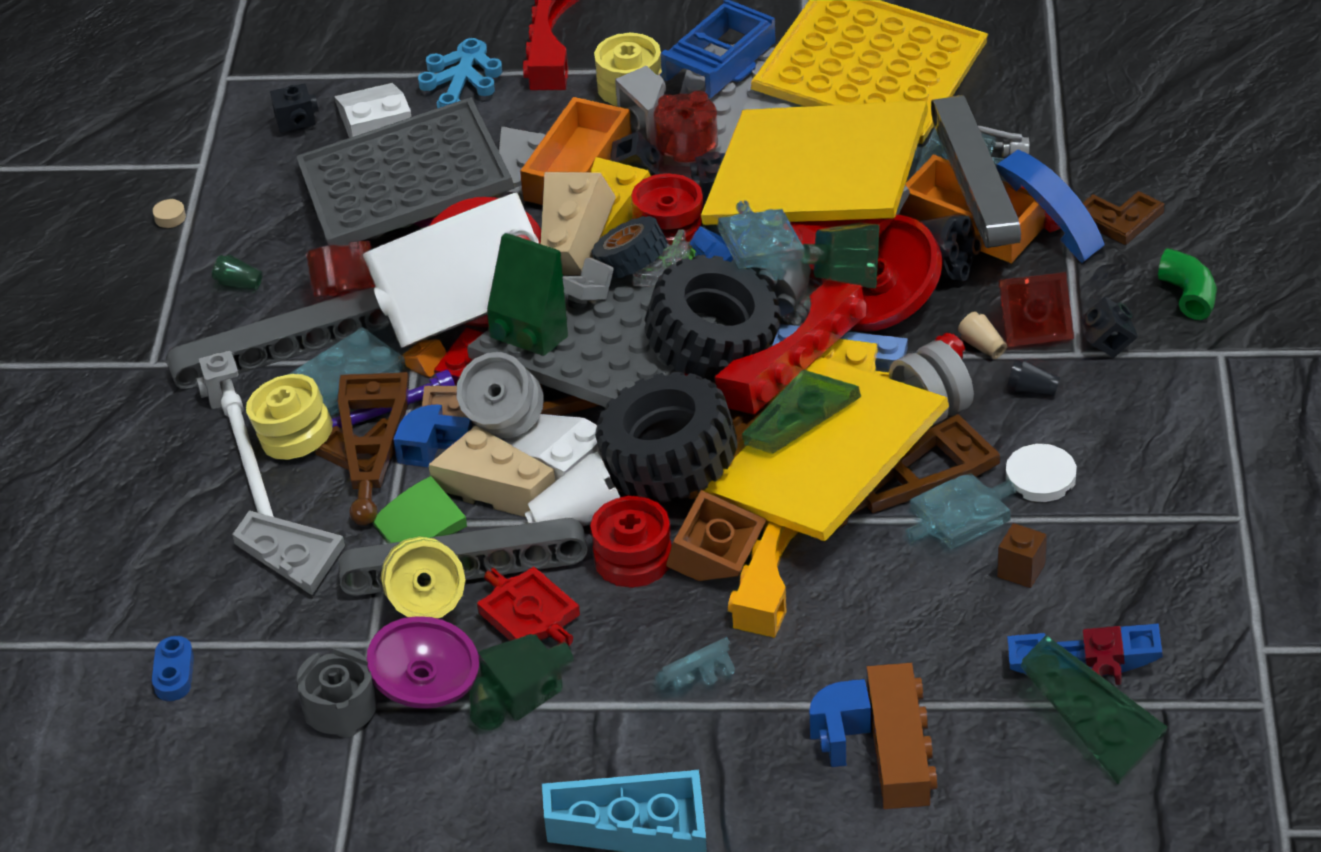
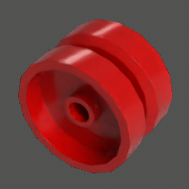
[631,173,703,253]
[590,496,672,588]

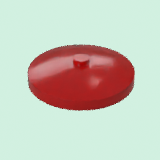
[814,215,942,332]

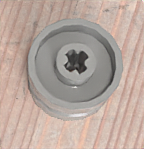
[889,340,974,429]
[456,352,543,439]

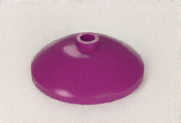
[366,616,479,708]

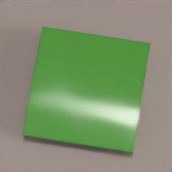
[373,476,467,544]

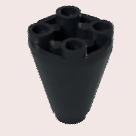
[919,215,982,281]

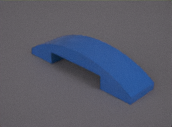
[995,150,1105,263]
[1007,624,1163,679]

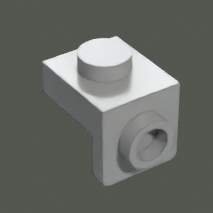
[563,258,613,304]
[196,351,239,409]

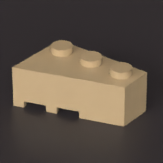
[541,172,616,275]
[429,425,555,517]

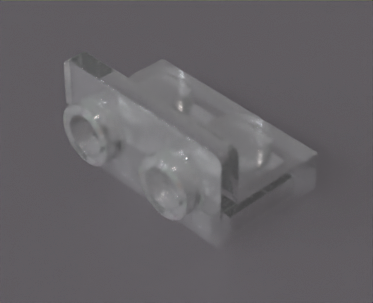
[633,230,690,287]

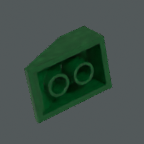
[487,233,568,356]

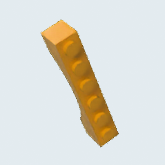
[728,520,798,638]

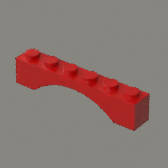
[523,0,579,90]
[715,280,866,414]

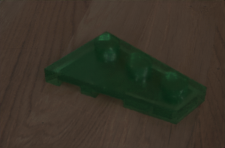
[742,369,861,454]

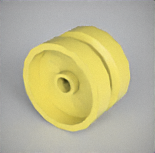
[594,33,662,106]
[246,374,333,460]
[380,536,465,619]

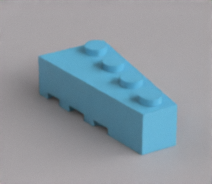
[542,770,707,852]

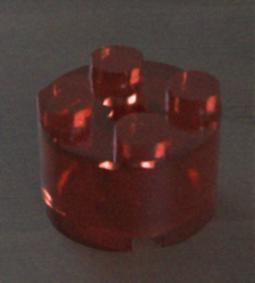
[654,91,718,162]
[306,241,376,298]

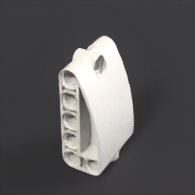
[363,192,539,348]

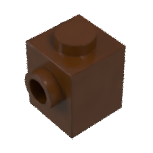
[997,523,1047,588]

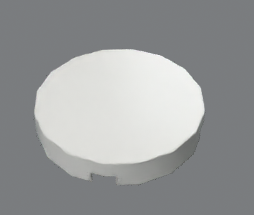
[1005,444,1077,502]

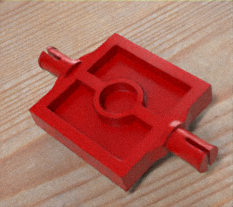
[477,566,580,652]

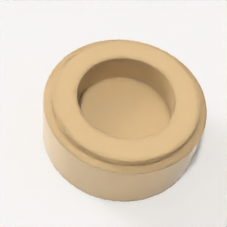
[153,199,186,228]

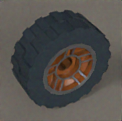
[591,216,668,279]

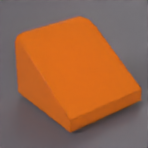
[398,339,447,377]

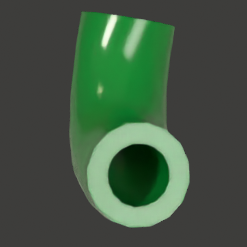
[1158,248,1217,320]

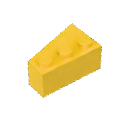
[591,157,650,239]

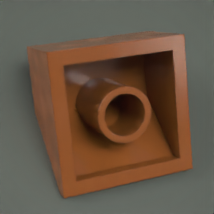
[666,490,767,581]

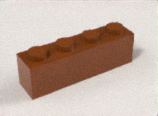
[867,663,937,809]

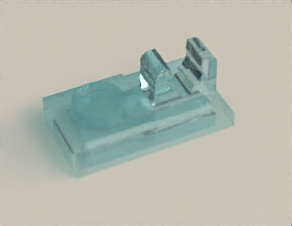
[655,637,735,690]

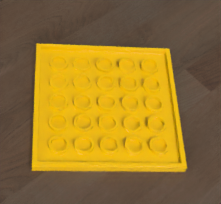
[751,0,988,144]
[701,101,928,225]
[698,357,949,541]

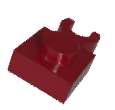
[1083,626,1125,687]

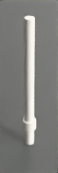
[220,379,274,517]

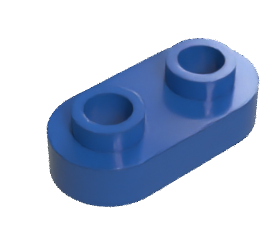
[152,636,194,701]

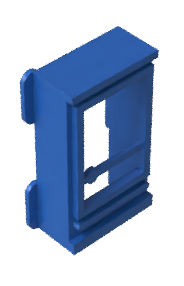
[660,0,776,98]

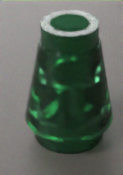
[212,254,263,290]
[470,677,507,730]

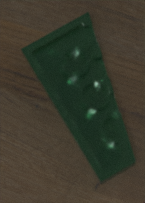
[1021,635,1168,785]

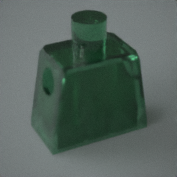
[800,223,880,288]
[478,634,574,722]

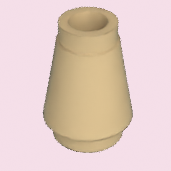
[958,312,1007,359]

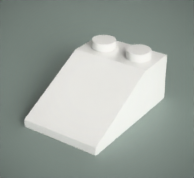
[334,83,411,138]
[503,414,603,482]

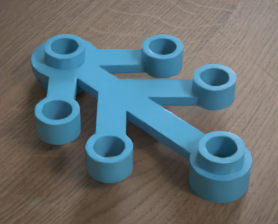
[418,38,502,108]

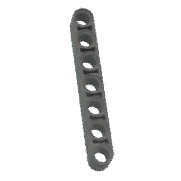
[931,95,1021,248]
[166,287,391,390]
[339,518,587,596]

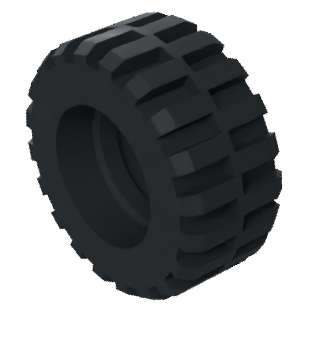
[644,255,781,384]
[595,372,738,502]

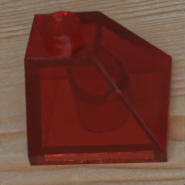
[999,272,1074,347]

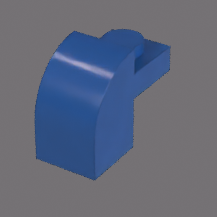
[393,405,472,467]
[809,679,871,767]

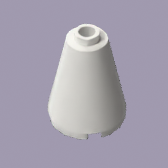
[524,452,620,526]

